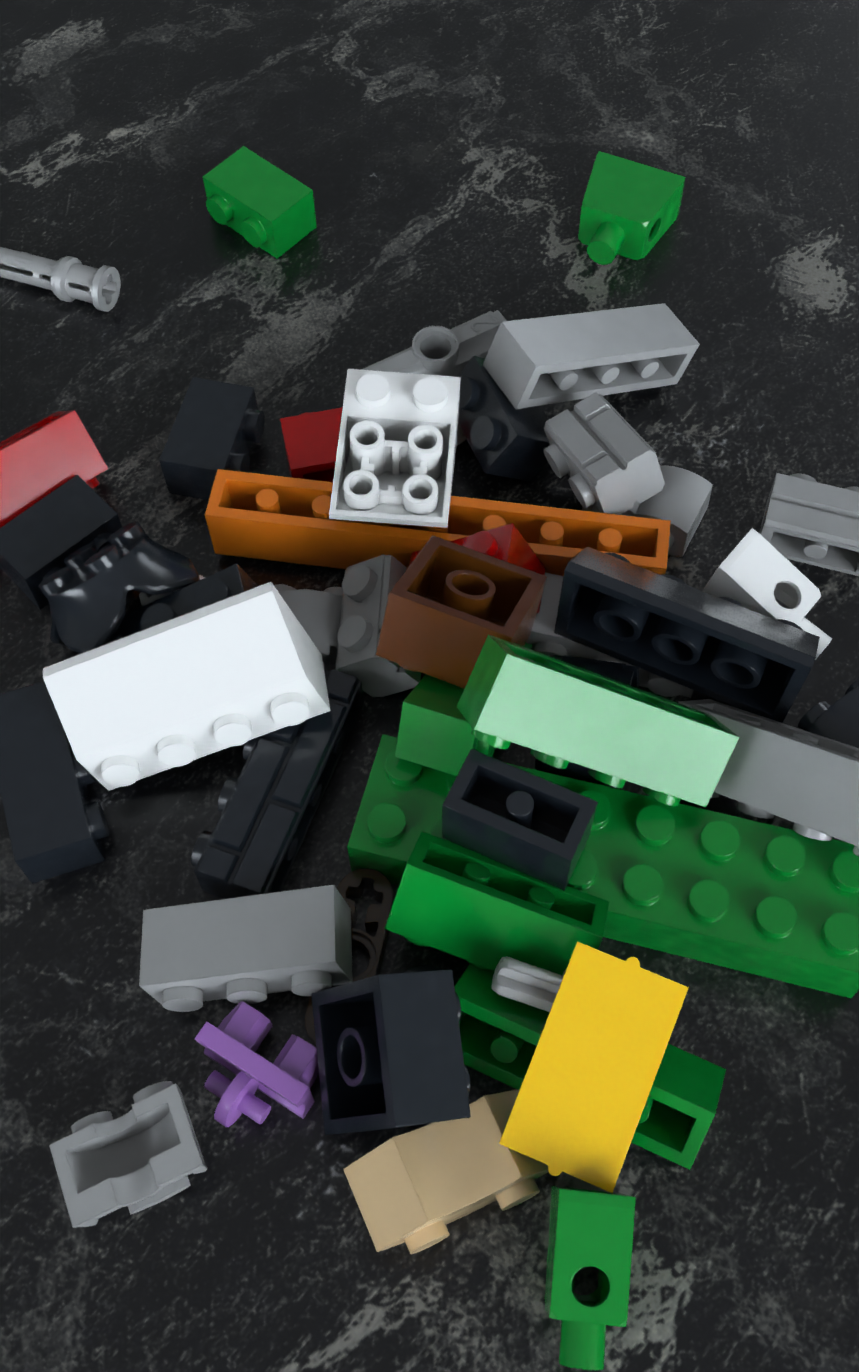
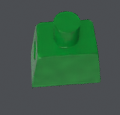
[578,151,686,265]
[545,1186,636,1370]

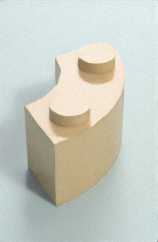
[343,1089,549,1254]

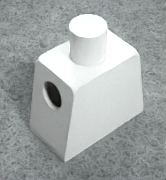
[702,528,832,660]

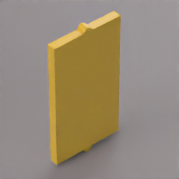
[499,941,689,1193]

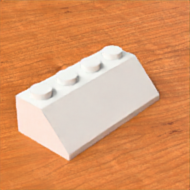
[43,582,331,791]

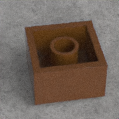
[376,535,547,689]

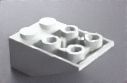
[329,369,461,528]

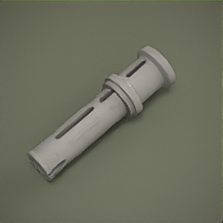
[0,247,121,312]

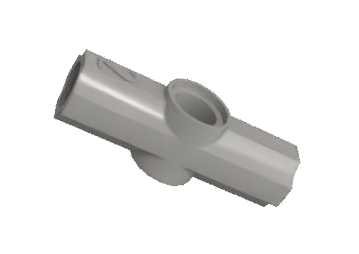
[361,310,507,377]

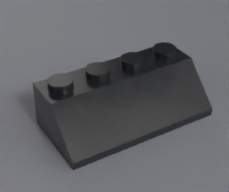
[554,546,820,723]

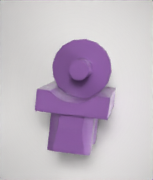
[195,1001,319,1127]

